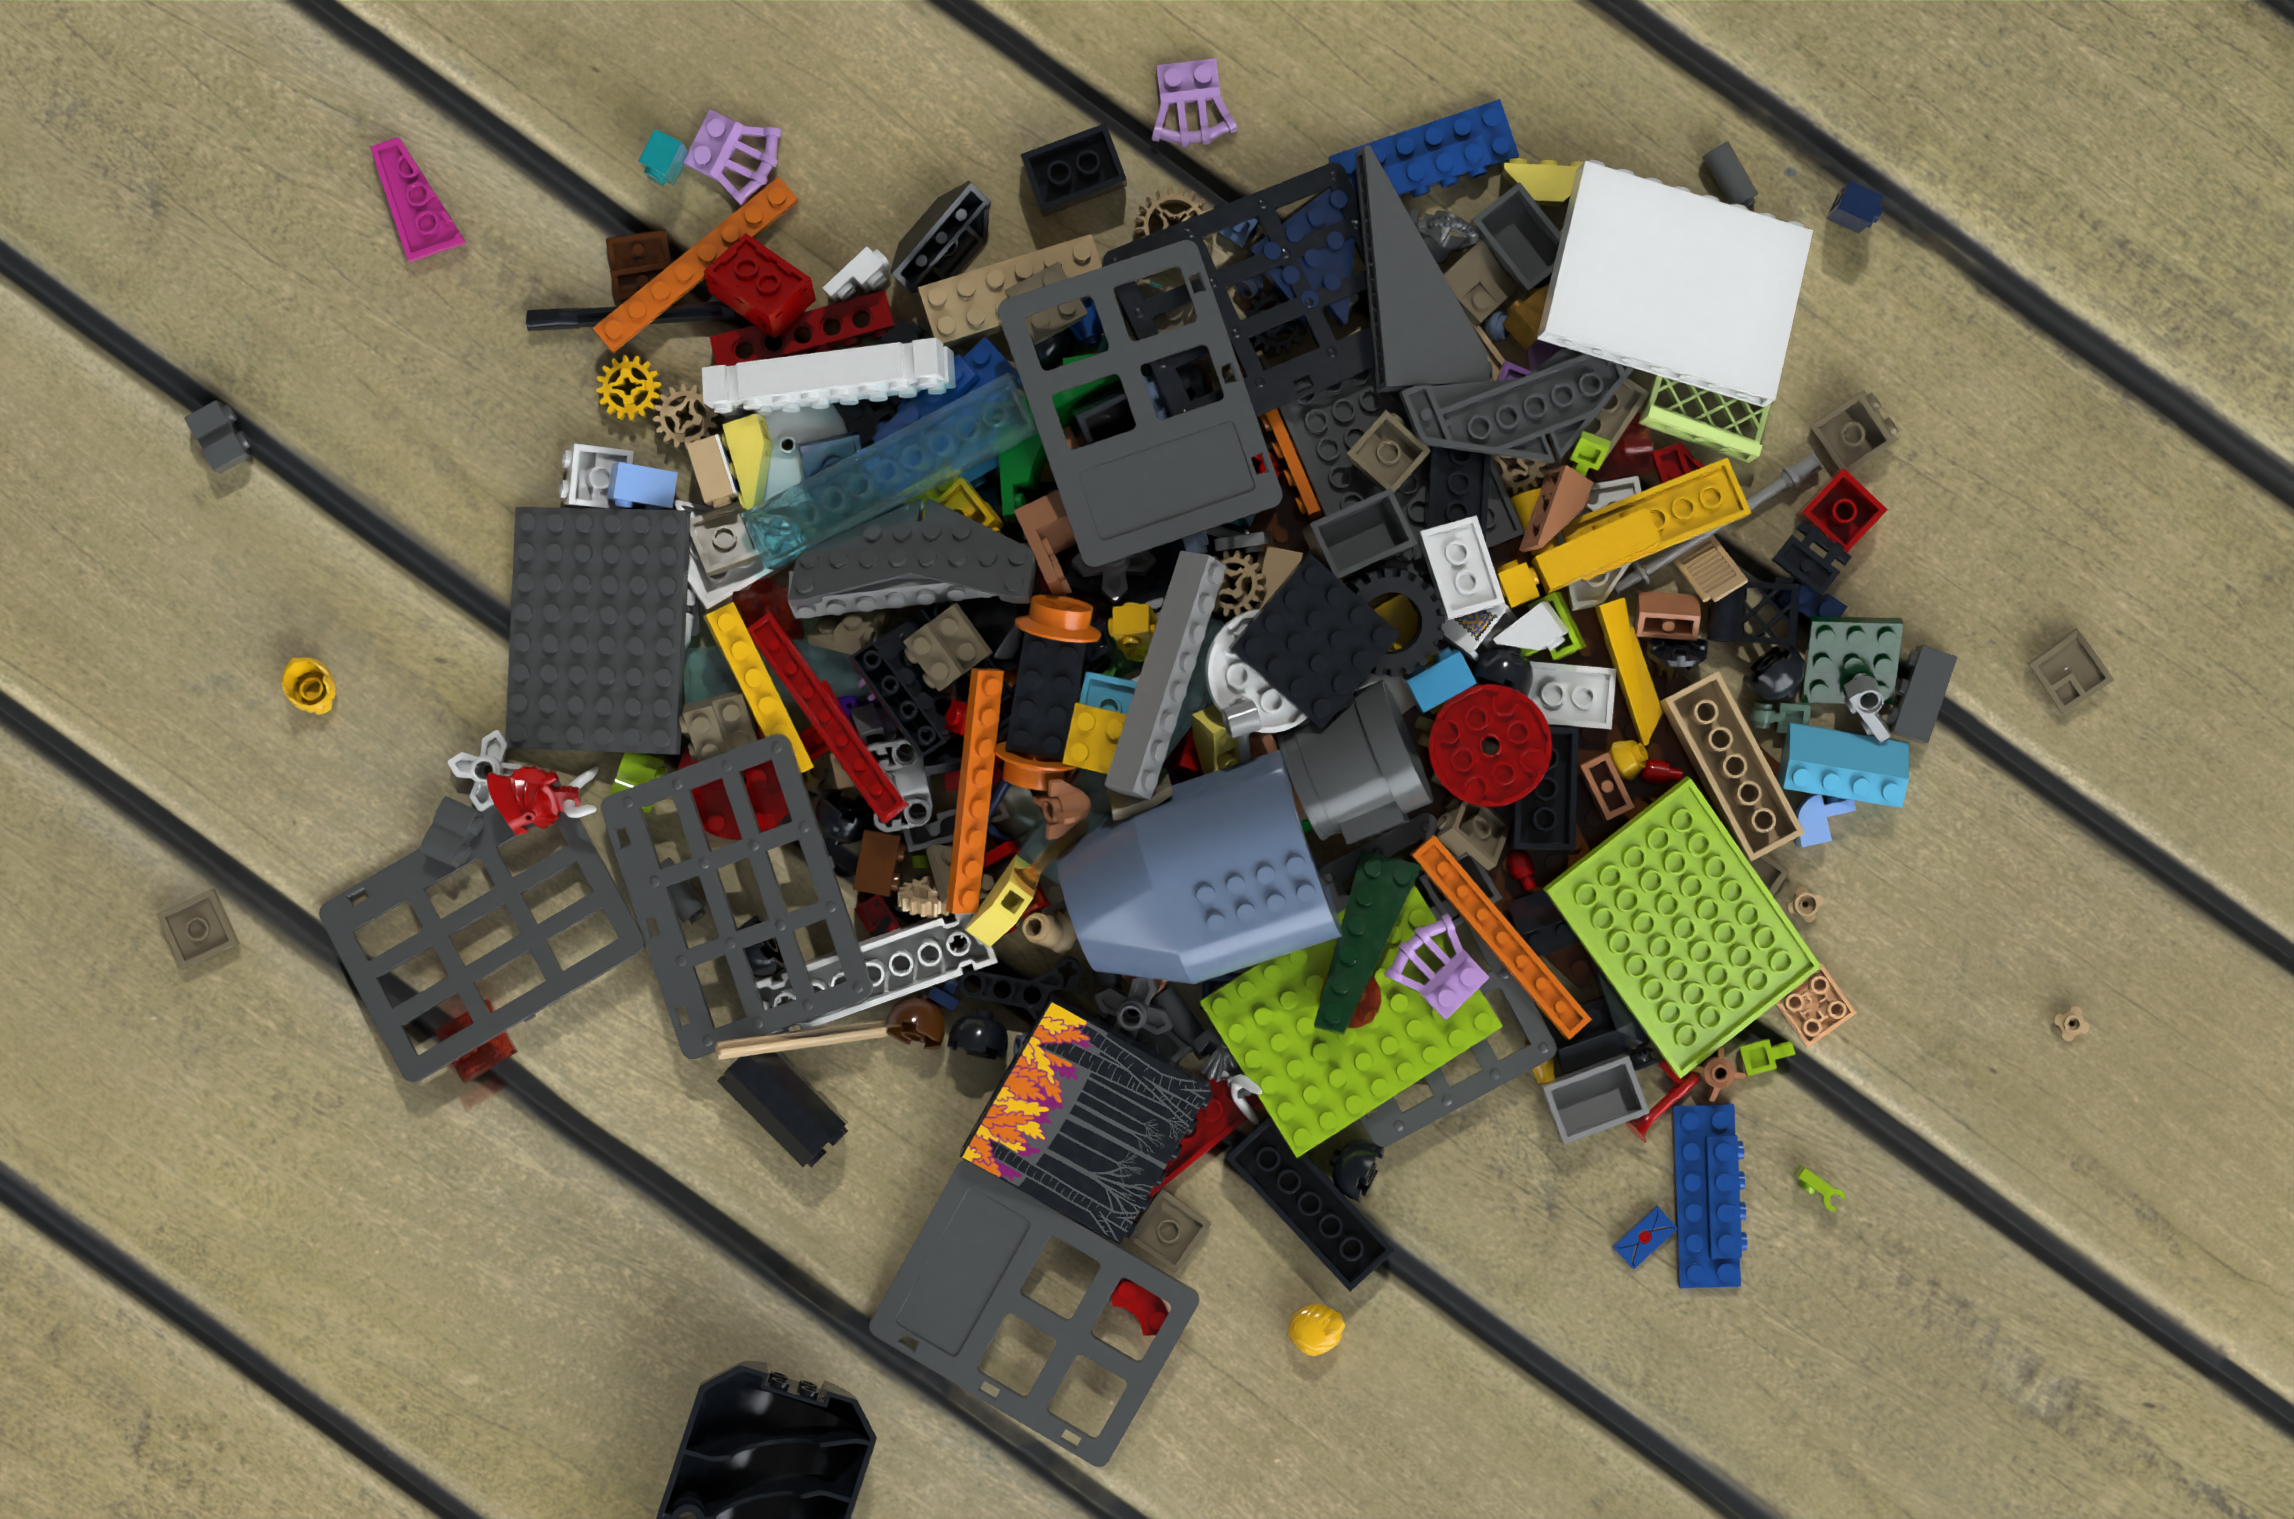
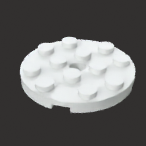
[1205,609,1307,733]

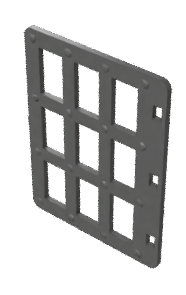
[601,734,873,1059]
[319,781,646,1083]
[1317,813,1557,1147]

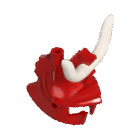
[487,766,599,835]

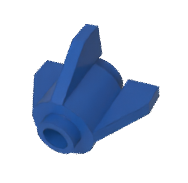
[1069,298,1104,347]

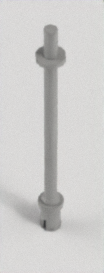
[1613,453,1823,595]

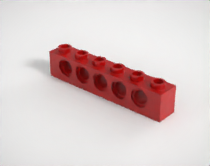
[709,290,895,366]

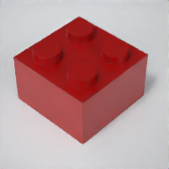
[1796,468,1888,552]

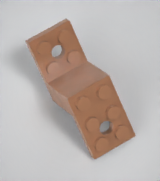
[1014,426,1085,597]

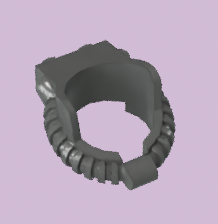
[1410,209,1479,264]

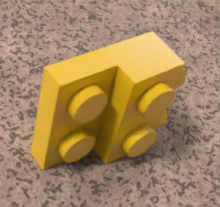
[922,476,1005,534]

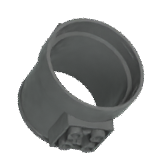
[1277,680,1434,844]

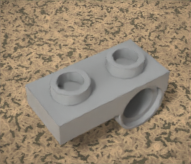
[1844,676,1891,743]

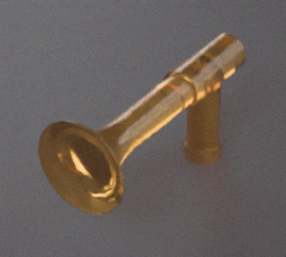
[1014,820,1089,891]

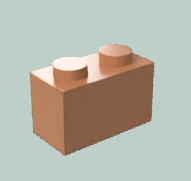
[1634,591,1701,641]
[1578,752,1634,821]

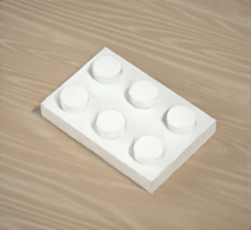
[1417,515,1505,621]
[1528,661,1617,730]

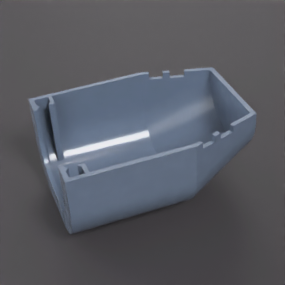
[1057,750,1342,984]

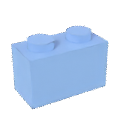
[607,462,678,510]

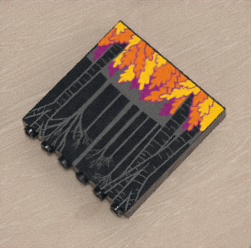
[960,994,1213,1244]

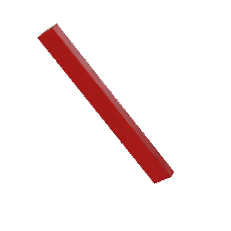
[747,611,909,824]

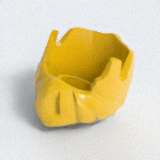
[281,657,337,715]
[1288,1303,1345,1356]

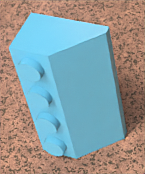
[1777,722,1909,808]

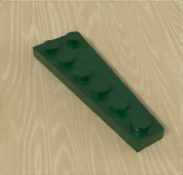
[1314,850,1421,1035]

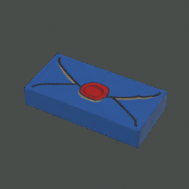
[1612,1205,1678,1269]

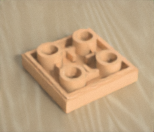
[1776,963,1857,1048]

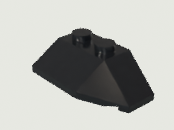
[890,181,991,293]

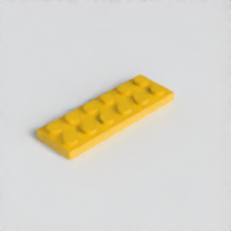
[1561,457,1752,582]

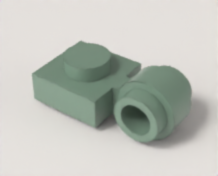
[1749,701,1811,733]

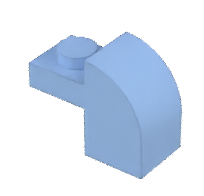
[1794,794,1856,847]

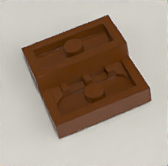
[606,229,672,301]

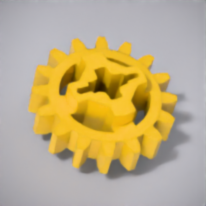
[596,355,663,422]

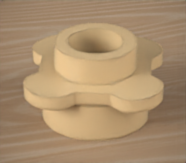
[1787,887,1823,922]
[2054,1006,2090,1041]

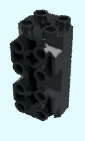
[717,1051,849,1168]

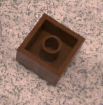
[853,829,908,897]

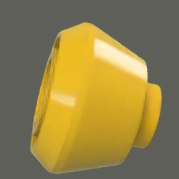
[1609,740,1648,780]

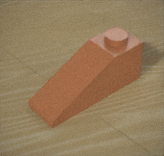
[1519,465,1593,552]

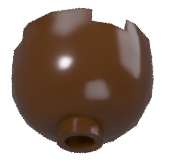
[884,995,946,1050]

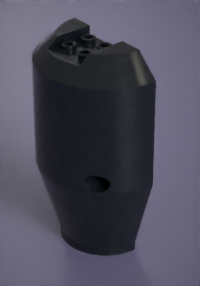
[656,1361,877,1519]

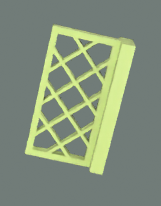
[1638,375,1771,463]

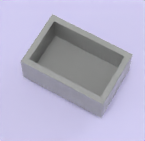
[1539,1053,1650,1145]

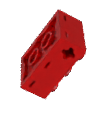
[704,233,816,339]

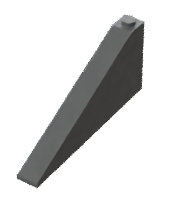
[1355,145,1493,392]

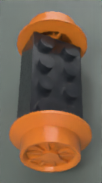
[994,595,1101,791]

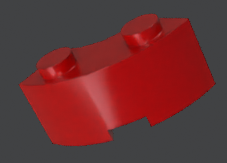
[1112,1278,1170,1336]

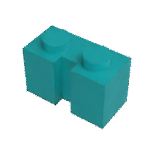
[638,129,688,186]

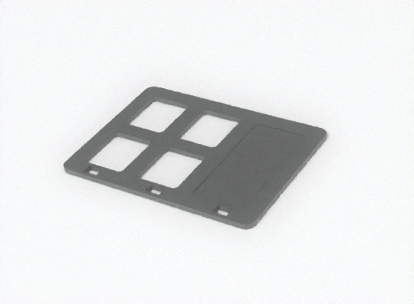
[998,240,1283,567]
[869,1160,1200,1467]

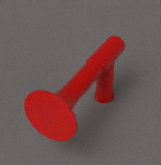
[1625,1059,1700,1143]

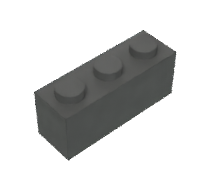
[1886,645,1957,744]

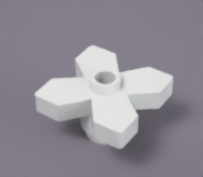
[448,730,523,811]

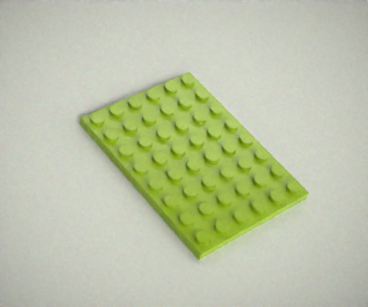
[1543,776,1822,1079]
[1199,884,1503,1158]

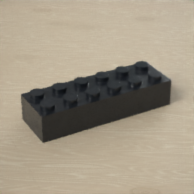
[1224,1114,1395,1292]

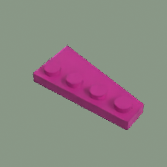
[370,137,467,262]

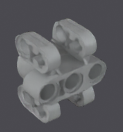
[867,737,934,832]

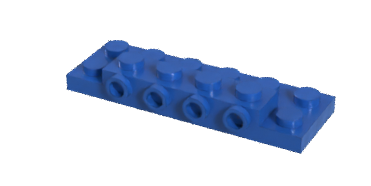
[1328,99,1519,201]
[857,337,1022,507]
[1672,1104,1748,1289]

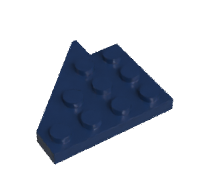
[1247,187,1355,327]

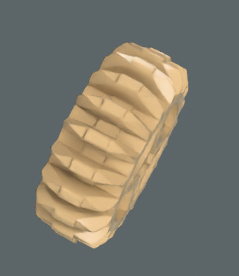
[1133,186,1214,269]

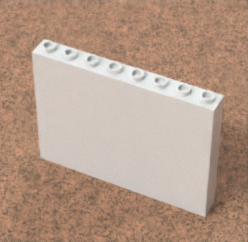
[1537,160,1813,407]

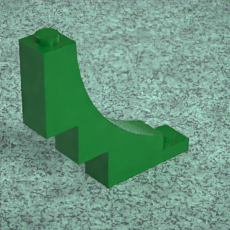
[997,352,1147,523]

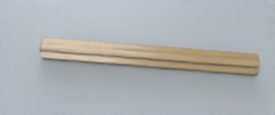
[715,1019,888,1059]

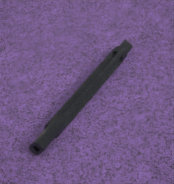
[526,301,747,331]

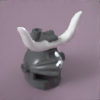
[1192,1025,1262,1125]

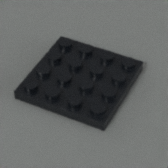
[1228,553,1401,729]

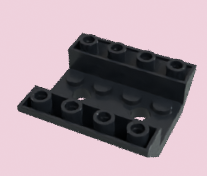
[848,601,1014,759]

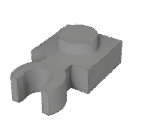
[1214,532,1272,554]

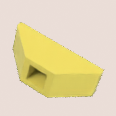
[1501,158,1584,207]
[964,855,1041,947]

